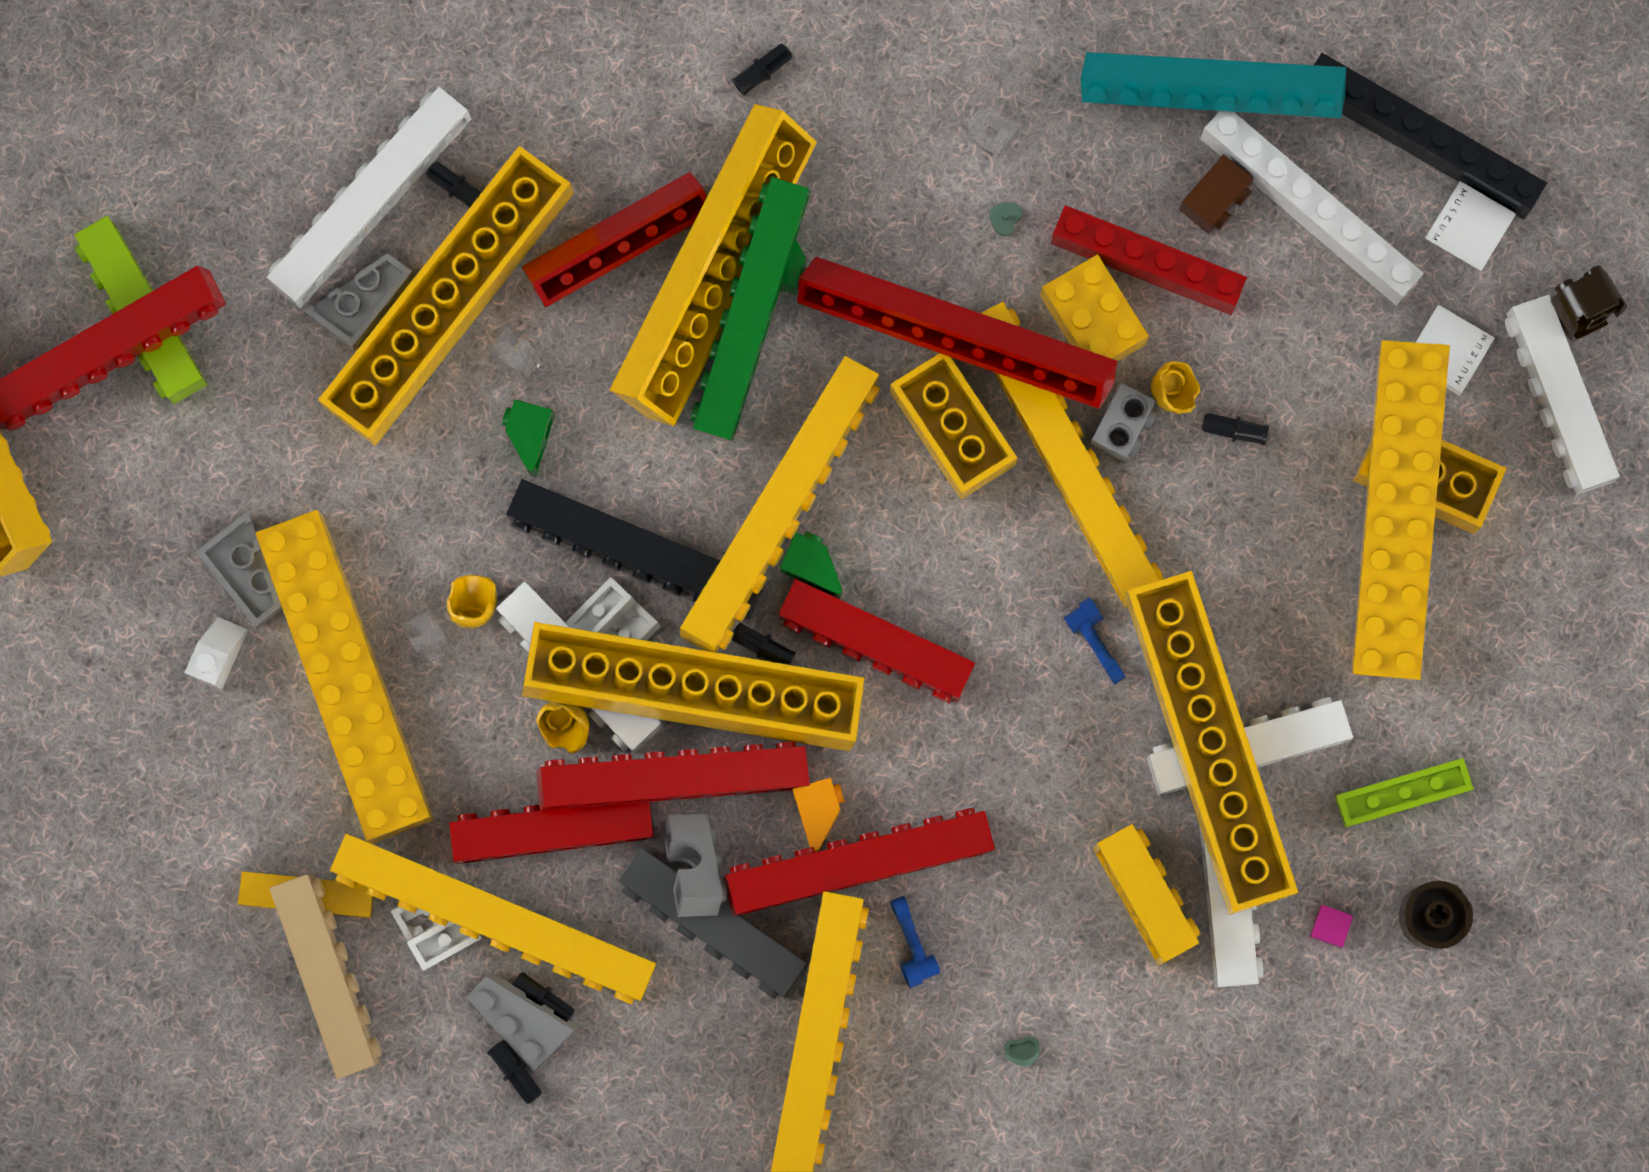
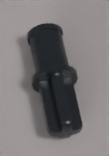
[732,44,792,96]
[426,161,482,207]
[1202,413,1269,446]
[732,623,796,665]
[512,972,575,1022]
[487,1040,542,1104]

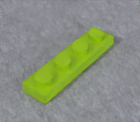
[1334,758,1474,828]

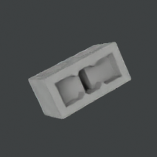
[1090,383,1158,464]

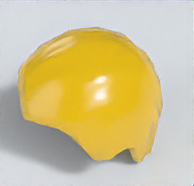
[1150,361,1200,414]
[447,574,497,629]
[536,701,590,754]

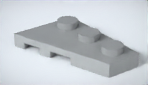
[302,253,415,350]
[196,511,283,629]
[466,973,580,1072]

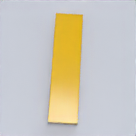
[237,871,374,918]

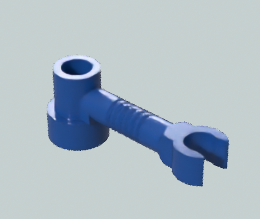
[1063,597,1126,685]
[890,896,940,988]

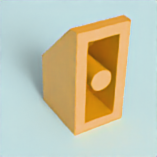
[792,777,845,852]

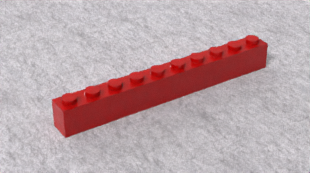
[797,256,1118,409]

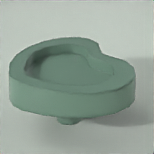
[990,202,1023,236]
[1004,1037,1040,1066]

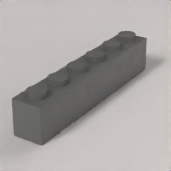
[619,848,807,999]

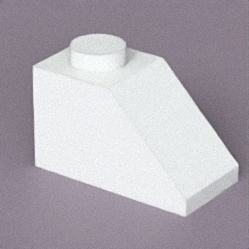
[184,617,248,690]

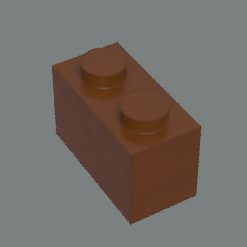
[1179,154,1254,234]

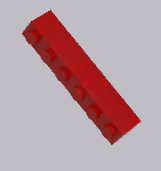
[522,172,707,308]
[1051,205,1247,315]
[778,579,976,704]
[449,802,655,864]

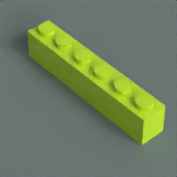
[74,215,208,404]

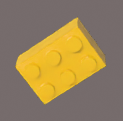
[1040,254,1149,361]

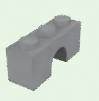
[663,814,727,917]

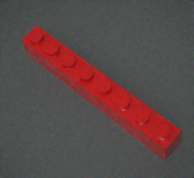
[0,265,227,431]
[537,741,810,811]
[723,807,995,917]

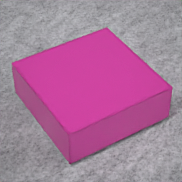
[1309,905,1353,948]

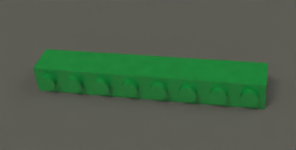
[690,177,811,441]

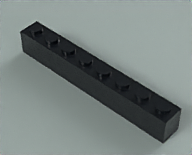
[1314,53,1547,220]
[506,479,765,621]

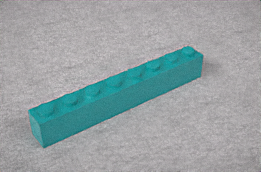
[1081,52,1346,118]

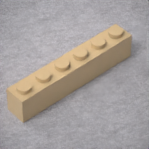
[269,874,382,1079]

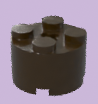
[1550,265,1627,340]
[1399,881,1473,951]

